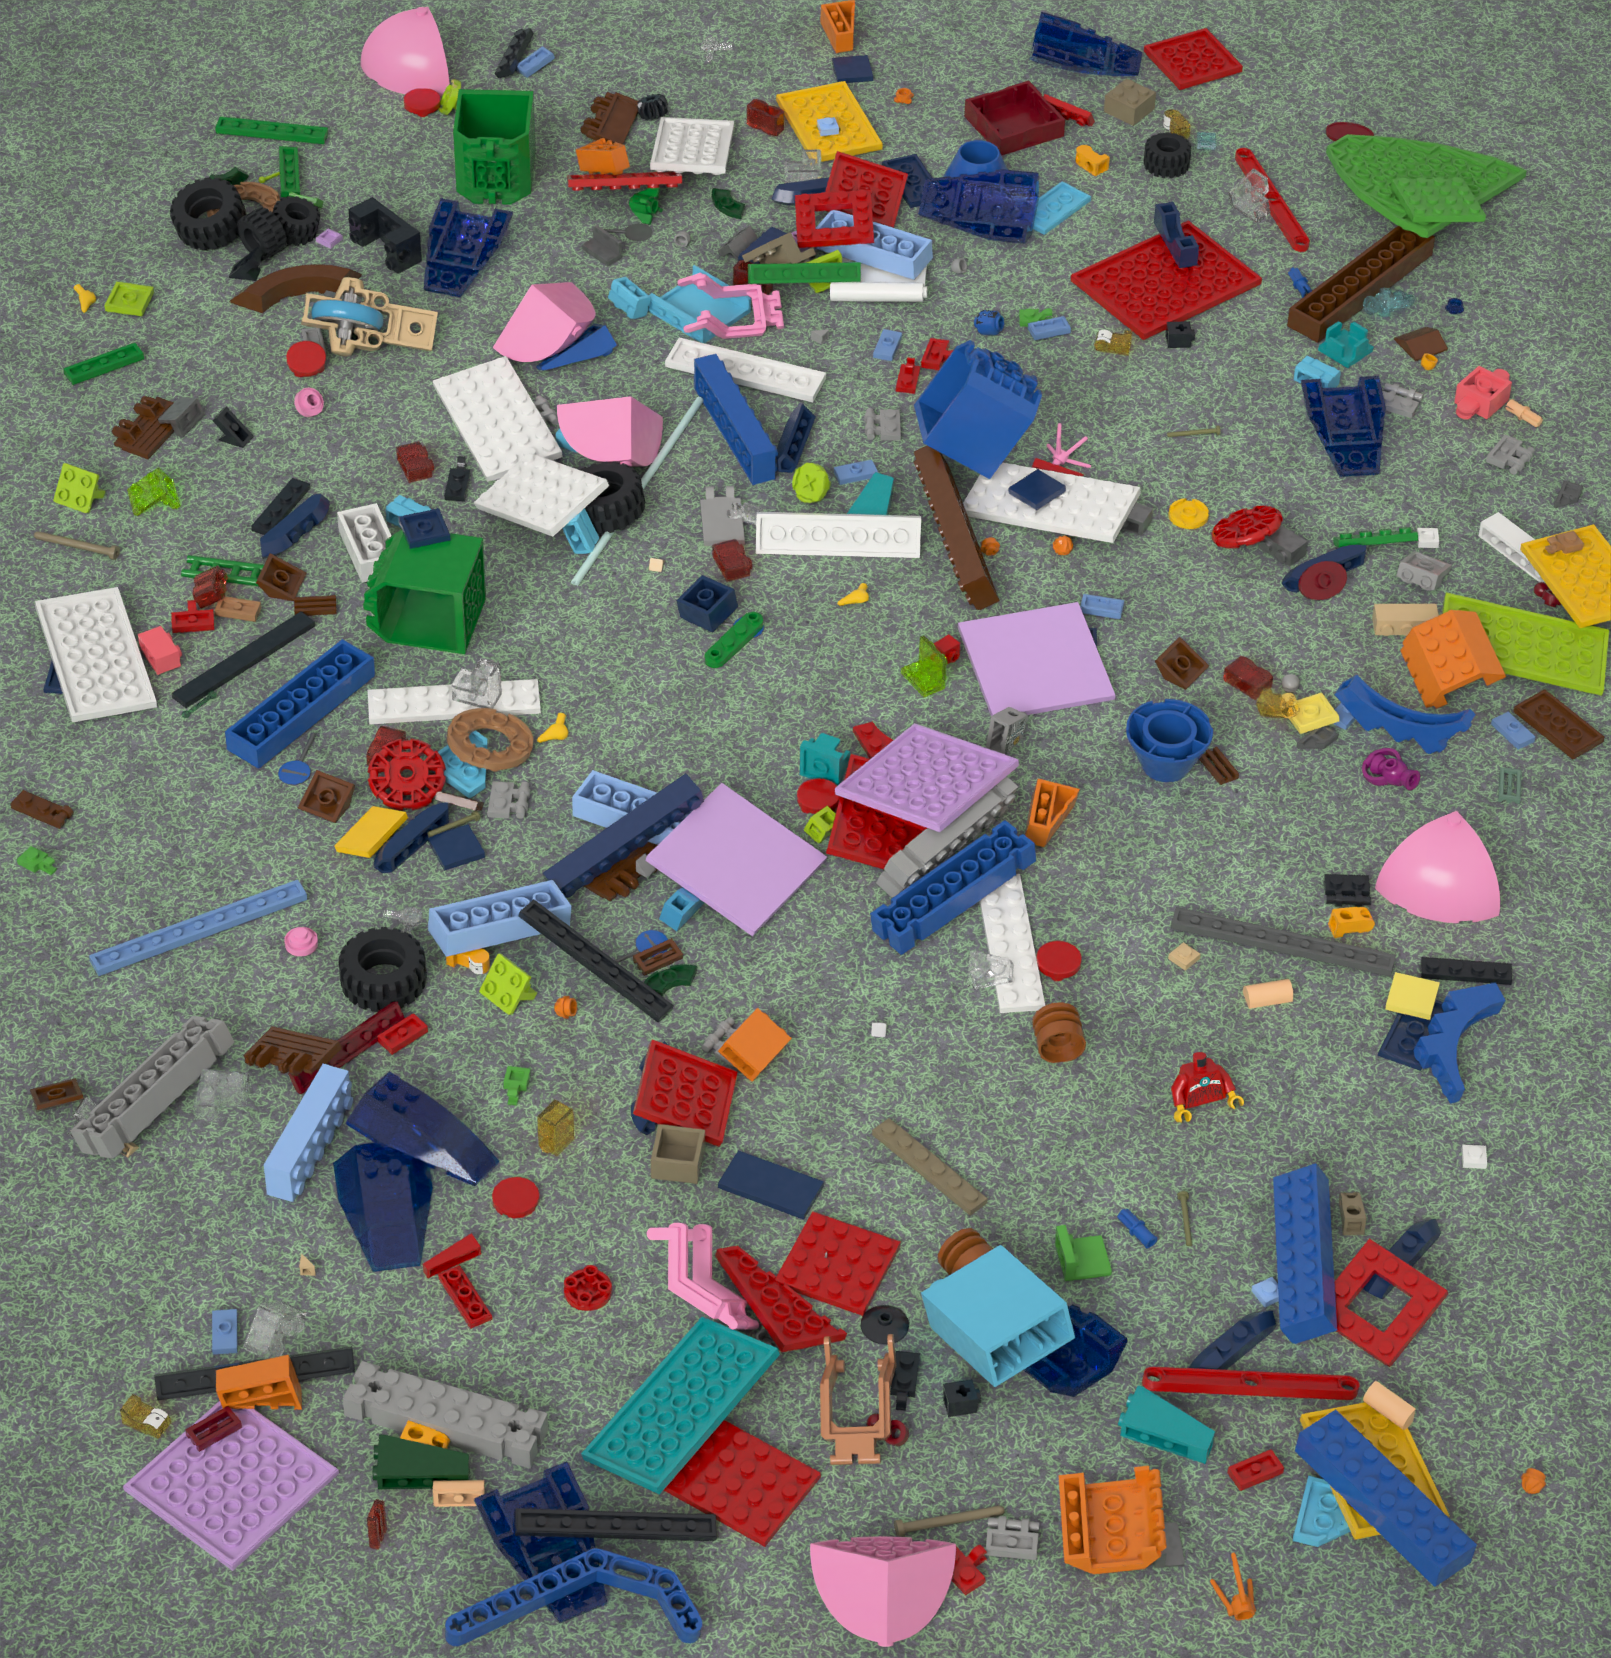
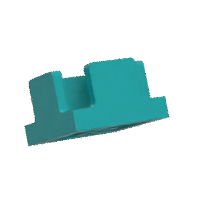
[1318,321,1374,368]
[800,733,850,786]

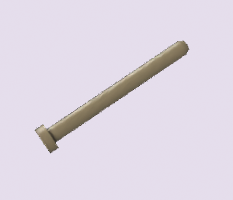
[34,531,120,560]
[894,1505,1005,1537]

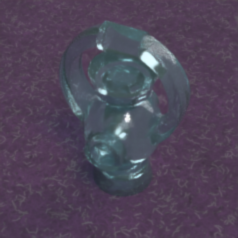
[1363,288,1415,317]

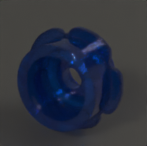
[1445,298,1464,314]

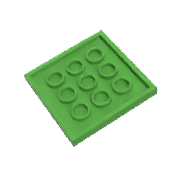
[1391,177,1486,223]

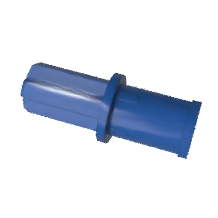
[1288,267,1312,298]
[1117,1209,1158,1249]

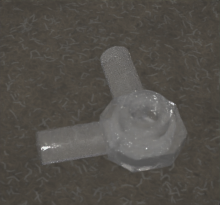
[701,37,733,62]
[383,907,423,934]

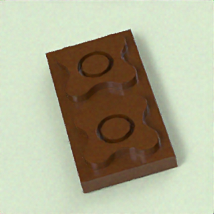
[1513,689,1605,760]

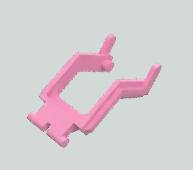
[678,273,784,339]
[647,1223,759,1330]

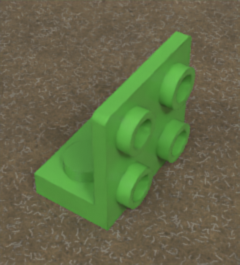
[1055,1225,1112,1281]

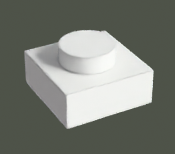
[1417,528,1439,548]
[1461,1145,1487,1169]

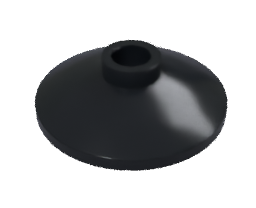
[861,1305,909,1345]

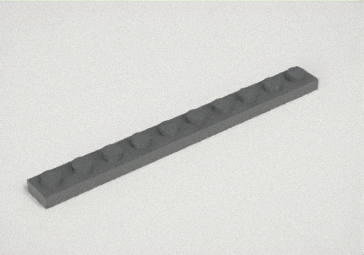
[1171,907,1396,977]

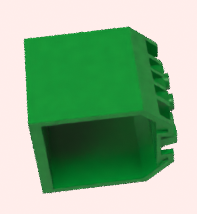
[453,89,536,205]
[363,529,486,655]

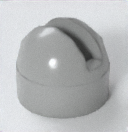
[674,231,691,247]
[951,258,967,274]
[1282,674,1299,693]

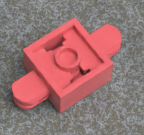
[1454,366,1512,419]

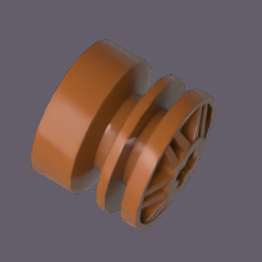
[1032,1002,1086,1063]
[938,1228,993,1275]

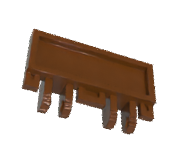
[580,92,638,145]
[111,396,174,459]
[584,842,658,902]
[244,1026,342,1076]

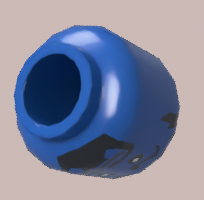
[974,310,1004,336]

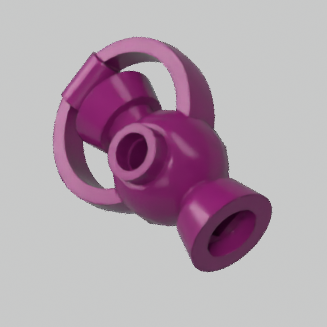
[1362,748,1420,791]

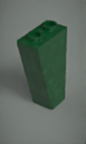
[372,1434,470,1490]

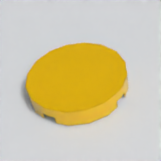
[1168,498,1209,529]

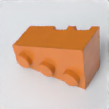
[820,0,855,53]
[575,138,630,175]
[1025,778,1080,847]
[216,1355,302,1410]

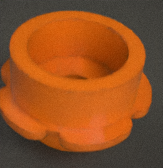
[980,537,1000,556]

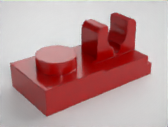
[896,357,921,394]

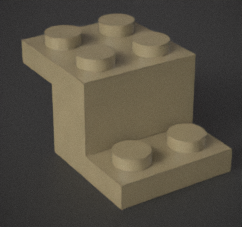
[742,232,816,264]

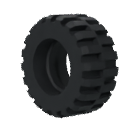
[170,177,247,251]
[581,461,646,534]
[338,927,427,1012]

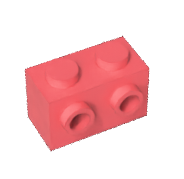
[138,626,182,675]

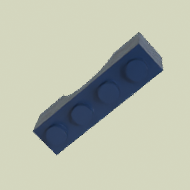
[1154,202,1199,268]

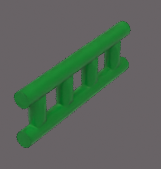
[181,555,264,587]

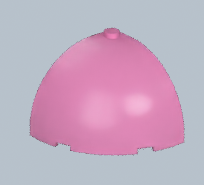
[361,7,450,96]
[493,282,595,362]
[557,397,663,467]
[1375,811,1500,923]
[810,1536,956,1647]

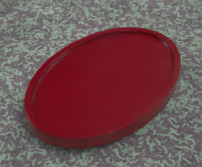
[1325,122,1374,141]
[1298,561,1347,600]

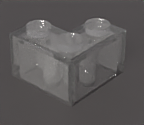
[784,149,822,183]
[1228,168,1270,224]
[452,658,502,709]
[194,1069,251,1123]
[243,1301,307,1359]

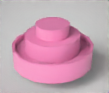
[294,387,324,417]
[285,927,318,956]

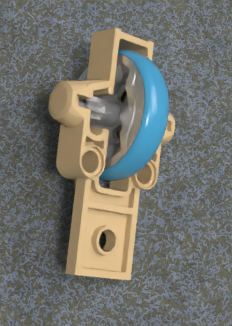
[301,277,438,356]

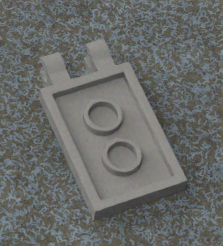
[700,485,745,546]

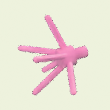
[1046,423,1091,468]

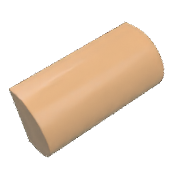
[1243,979,1293,1009]
[1363,1381,1416,1430]
[433,1480,485,1507]

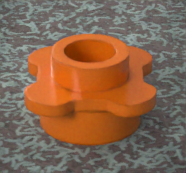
[894,88,914,104]

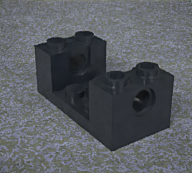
[348,197,422,274]

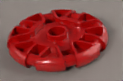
[1211,506,1283,549]
[368,738,446,811]

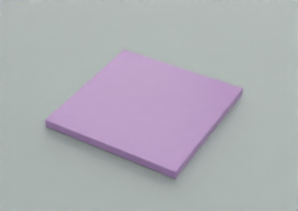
[958,602,1115,716]
[835,723,1019,832]
[645,783,827,937]
[123,1401,339,1571]

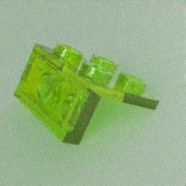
[127,467,181,516]
[901,635,947,698]

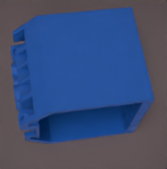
[914,340,1042,479]

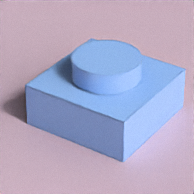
[817,117,839,136]
[1251,1277,1279,1307]

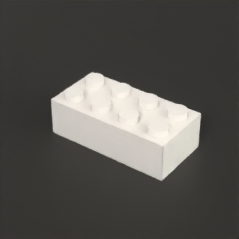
[337,503,391,583]

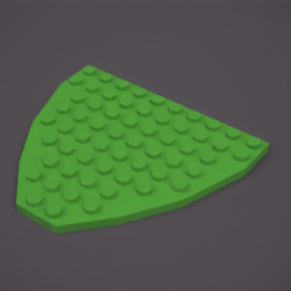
[1326,134,1527,238]

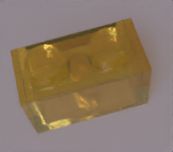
[537,1099,574,1156]

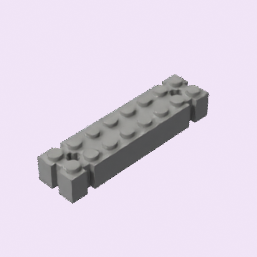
[876,776,1018,898]
[71,1016,235,1159]
[343,1361,548,1469]

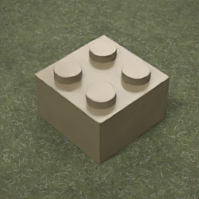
[1104,78,1156,126]
[651,1124,705,1184]

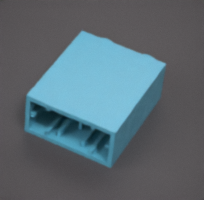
[921,1245,1075,1387]

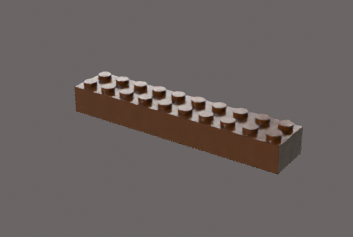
[1287,226,1435,343]
[913,446,1000,610]

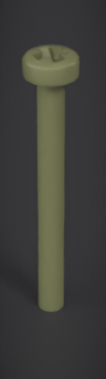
[1167,425,1221,437]
[428,810,480,837]
[1177,1191,1192,1246]

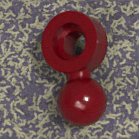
[1534,582,1561,607]
[866,1413,909,1447]

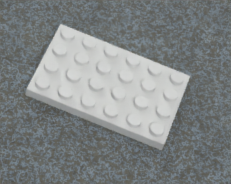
[650,117,734,175]
[474,453,609,537]

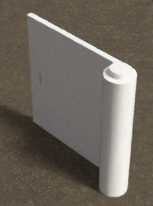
[830,257,927,302]

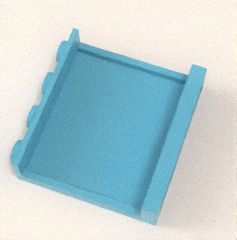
[648,265,751,343]

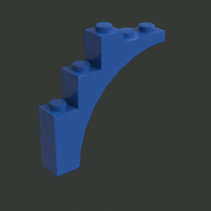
[1334,675,1476,754]
[1413,983,1506,1104]

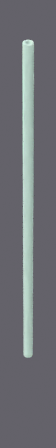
[571,397,703,586]

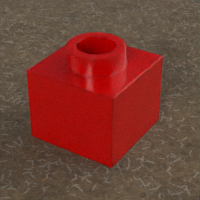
[933,634,960,666]

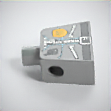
[986,707,1029,755]

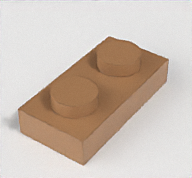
[215,596,261,622]

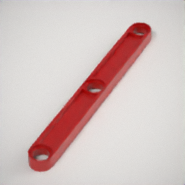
[1235,148,1310,252]
[1142,1367,1360,1400]

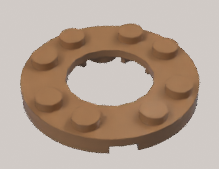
[207,182,280,217]
[447,708,533,772]

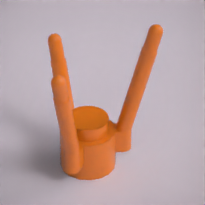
[1210,1552,1256,1621]

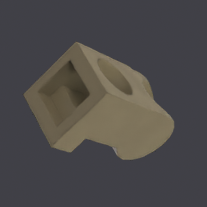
[1339,1192,1366,1235]

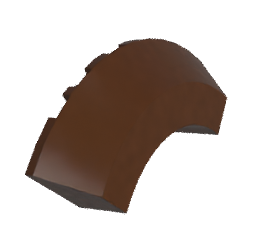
[229,264,362,313]

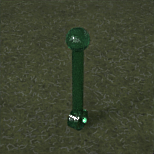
[181,691,217,718]

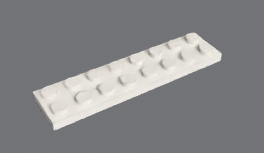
[665,338,826,402]
[756,512,921,558]
[368,679,541,724]
[979,874,1045,1013]

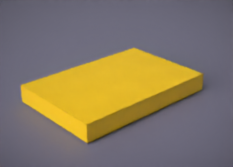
[334,806,408,858]

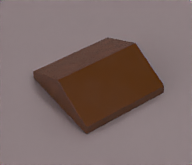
[1394,327,1448,362]
[256,553,306,601]
[1155,636,1209,690]
[298,770,355,823]
[30,1078,84,1112]

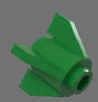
[629,188,663,225]

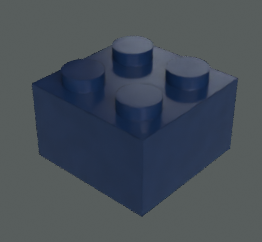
[676,575,738,633]

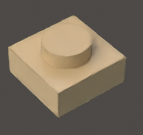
[1168,942,1201,971]

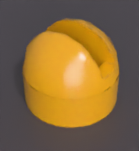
[1421,353,1438,370]

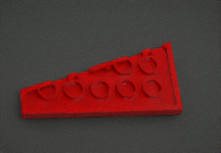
[715,1245,847,1352]

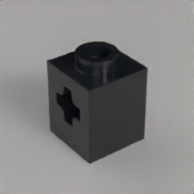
[1165,321,1195,348]
[942,1379,981,1417]

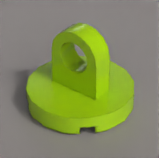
[439,79,461,115]
[792,463,831,503]

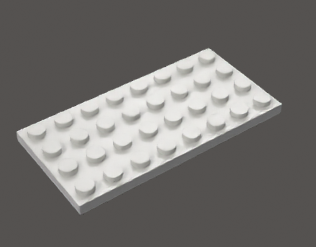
[433,356,563,482]
[963,463,1141,543]
[35,587,157,723]

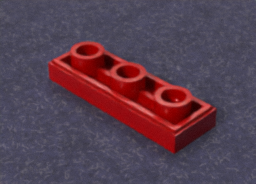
[1043,94,1095,126]
[438,1265,492,1329]

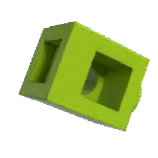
[804,806,836,844]

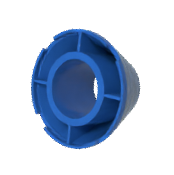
[940,140,1014,211]
[1126,699,1213,782]

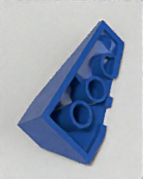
[536,324,617,371]

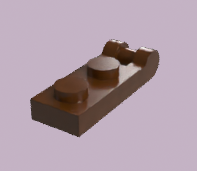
[10,790,74,829]

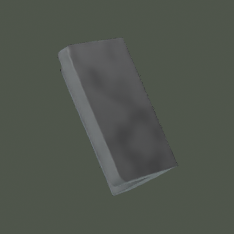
[582,225,622,267]
[717,226,758,263]
[158,397,205,437]
[1154,1522,1185,1568]

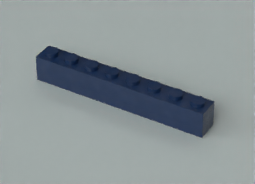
[543,773,704,898]

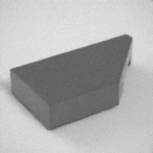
[1554,481,1583,508]
[1296,726,1339,749]

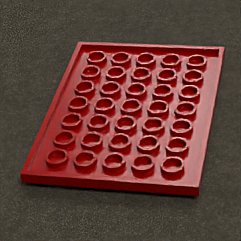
[1070,220,1262,340]

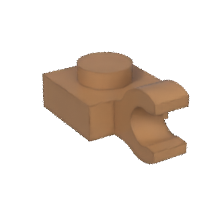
[1545,531,1584,554]

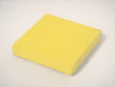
[1283,693,1339,734]
[1385,972,1440,1020]

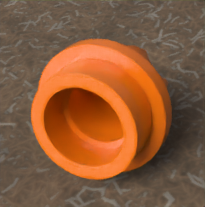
[1053,535,1073,555]
[554,996,577,1019]
[1521,1468,1546,1494]

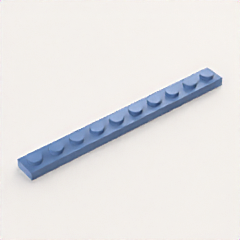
[89,880,307,976]

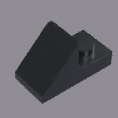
[229,247,263,281]
[212,406,253,448]

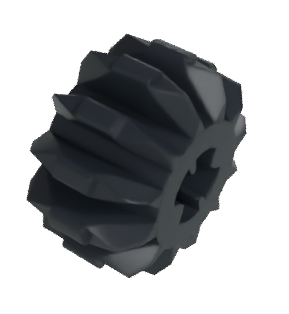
[637,94,668,120]

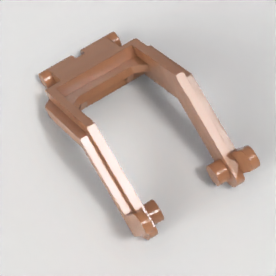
[820,1334,897,1465]

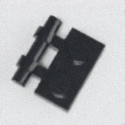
[1324,874,1371,907]

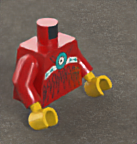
[1171,1052,1244,1123]

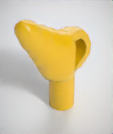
[74,284,96,313]
[837,583,869,606]
[537,713,569,743]

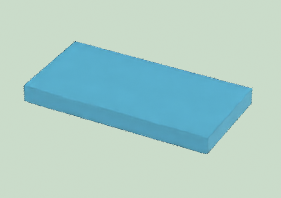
[1015,181,1091,235]

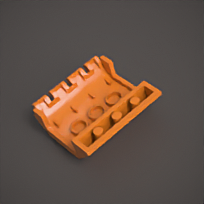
[1400,610,1506,709]
[1058,1466,1167,1575]

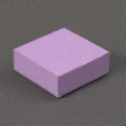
[316,229,343,249]

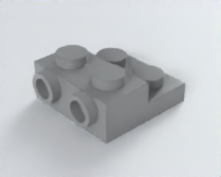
[1396,551,1452,591]

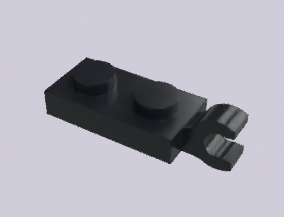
[444,456,471,502]
[890,1351,920,1411]

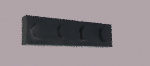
[495,28,534,78]
[251,478,311,535]
[1420,957,1512,985]

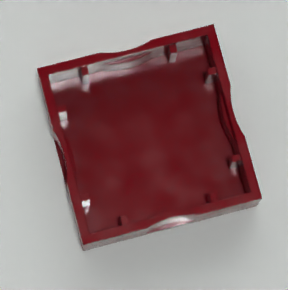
[964,81,1065,156]

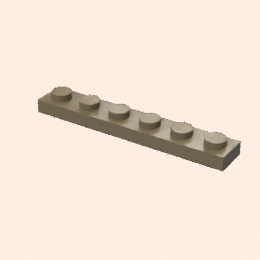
[872,1118,988,1216]

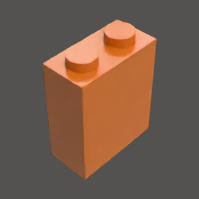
[718,1008,792,1081]

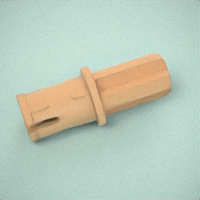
[1506,399,1543,427]

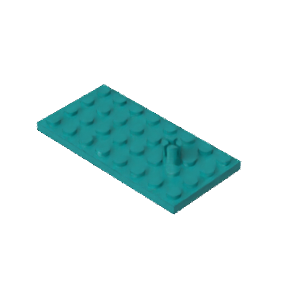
[581,1317,780,1495]

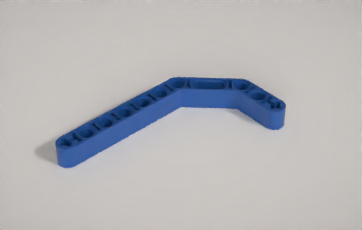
[445,1548,702,1646]

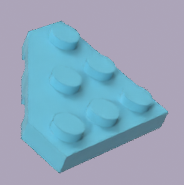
[432,730,488,799]
[1293,1476,1351,1547]

